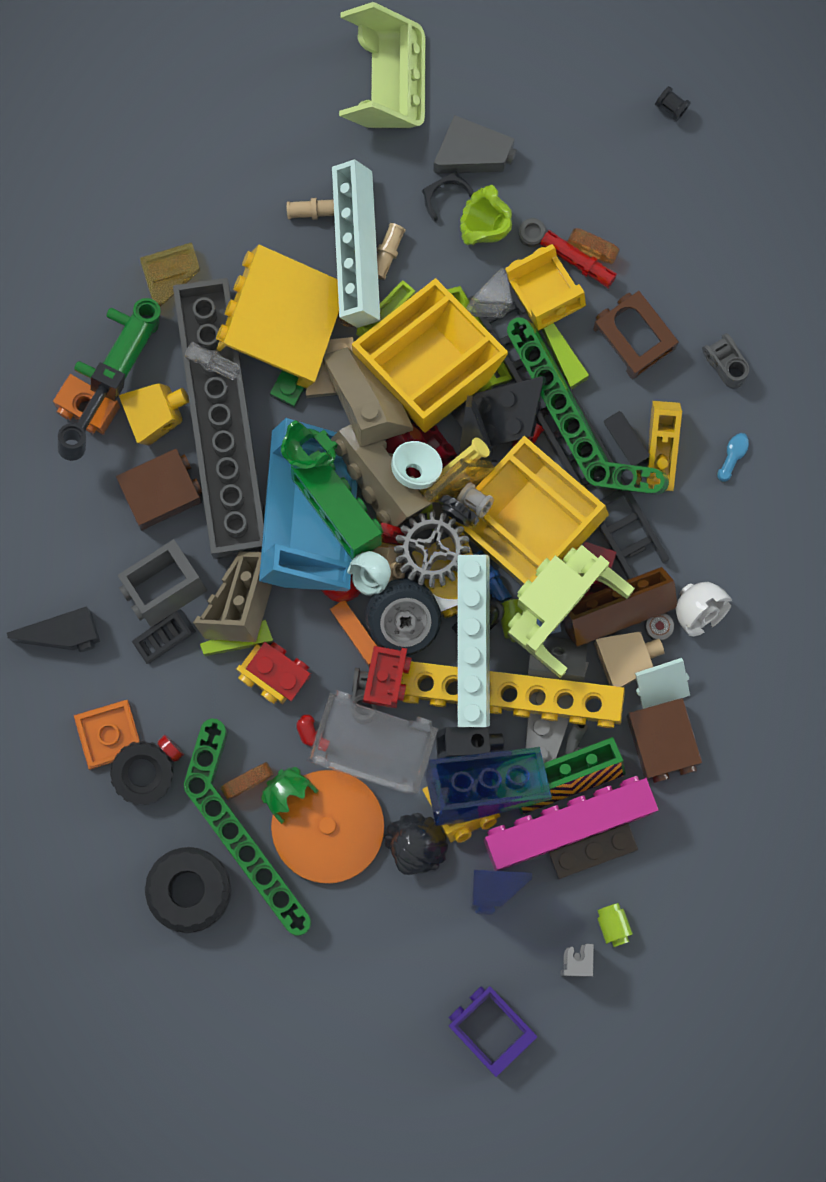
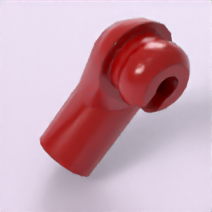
[296,715,331,753]

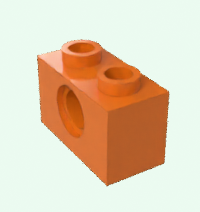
[53,374,120,435]

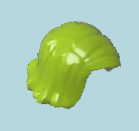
[460,185,512,245]

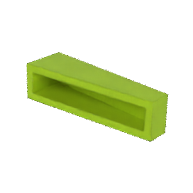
[356,280,415,337]
[541,323,589,390]
[200,620,274,656]

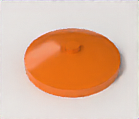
[271,770,384,884]

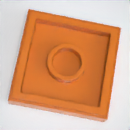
[73,699,140,770]

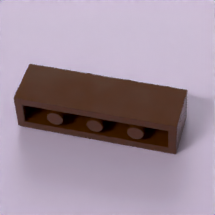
[564,567,677,646]

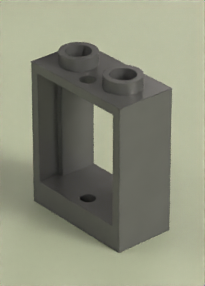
[117,539,207,627]

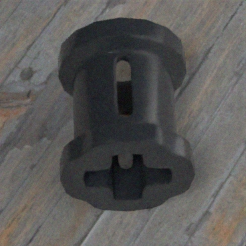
[655,86,691,122]

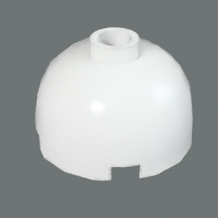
[676,582,732,637]

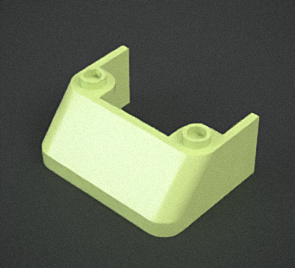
[339,2,425,128]

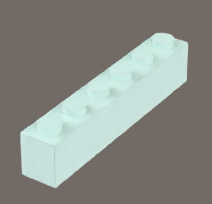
[332,159,381,328]
[458,555,490,727]

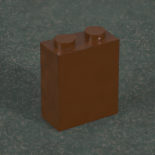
[116,449,202,531]
[626,698,702,783]

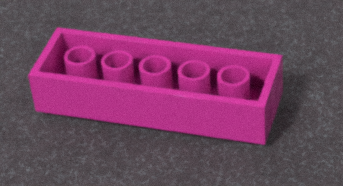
[483,776,658,872]

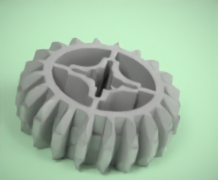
[394,512,470,588]

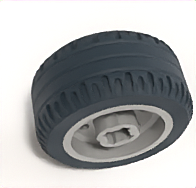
[366,578,441,655]

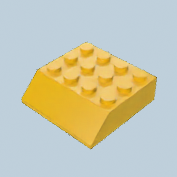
[352,278,508,433]
[448,436,609,586]

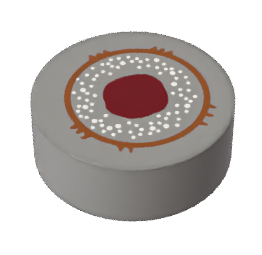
[645,613,674,641]

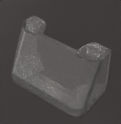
[306,690,438,795]

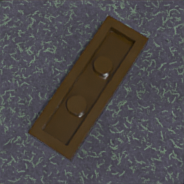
[549,823,638,880]

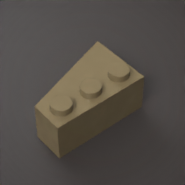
[193,551,272,642]

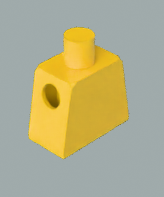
[119,384,189,446]

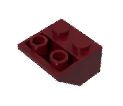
[385,422,458,478]

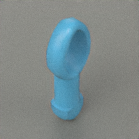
[717,433,749,482]

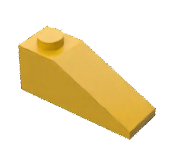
[646,401,682,491]

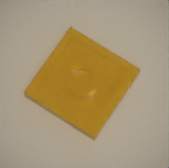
[424,458,495,502]

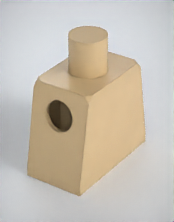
[594,632,665,687]

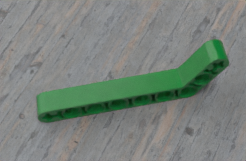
[507,317,669,495]
[184,718,311,936]

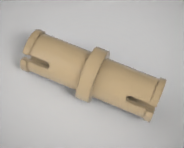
[287,198,334,220]
[377,223,406,280]

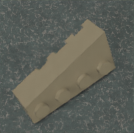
[331,424,433,527]

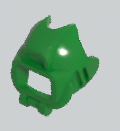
[281,420,338,469]
[261,767,318,824]

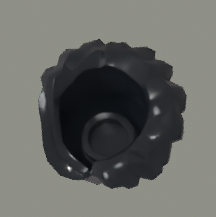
[384,813,448,875]

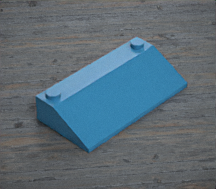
[259,418,357,591]

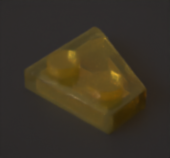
[140,242,200,307]

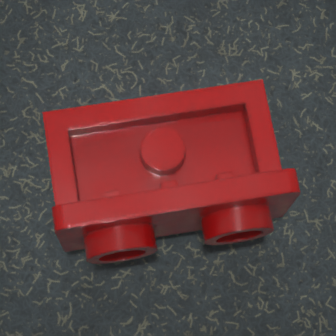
[246,642,311,702]
[363,646,412,708]

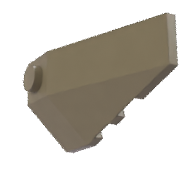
[323,347,413,447]

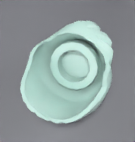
[347,551,391,595]

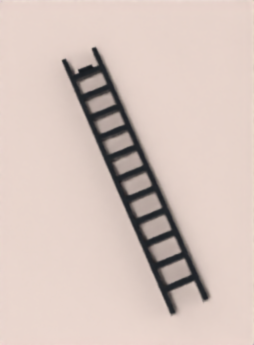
[468,278,669,580]

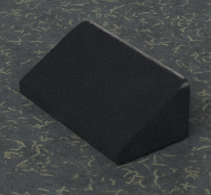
[604,411,650,466]

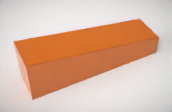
[330,601,377,667]

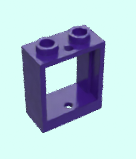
[448,986,537,1077]

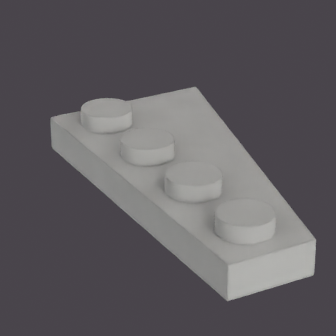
[525,662,589,764]

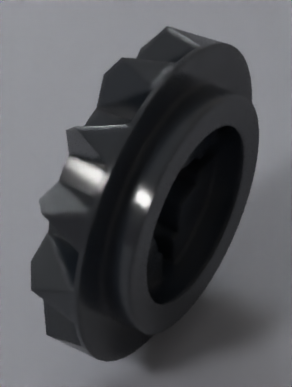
[438,495,479,527]

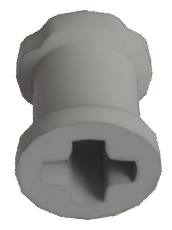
[457,482,494,518]

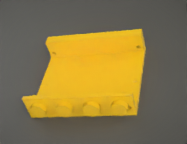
[216,245,339,388]

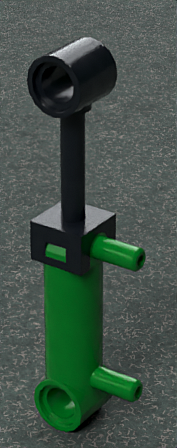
[58,298,161,461]

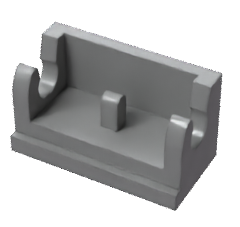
[560,944,594,977]

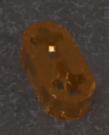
[567,228,620,264]
[220,762,274,800]

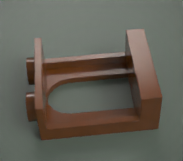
[593,291,679,380]

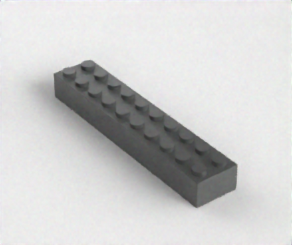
[173,278,264,559]

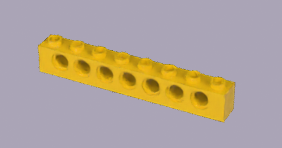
[401,661,625,728]

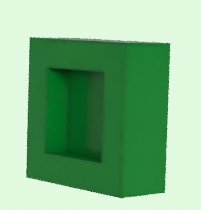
[270,370,305,408]

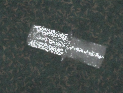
[185,342,240,380]

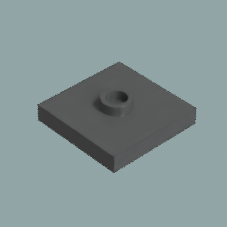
[528,636,587,683]

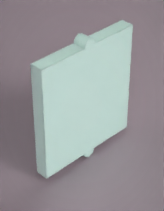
[635,658,690,709]

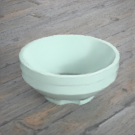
[391,441,443,489]

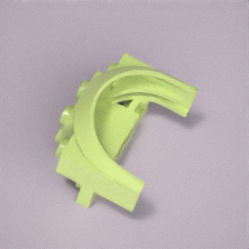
[508,545,635,678]

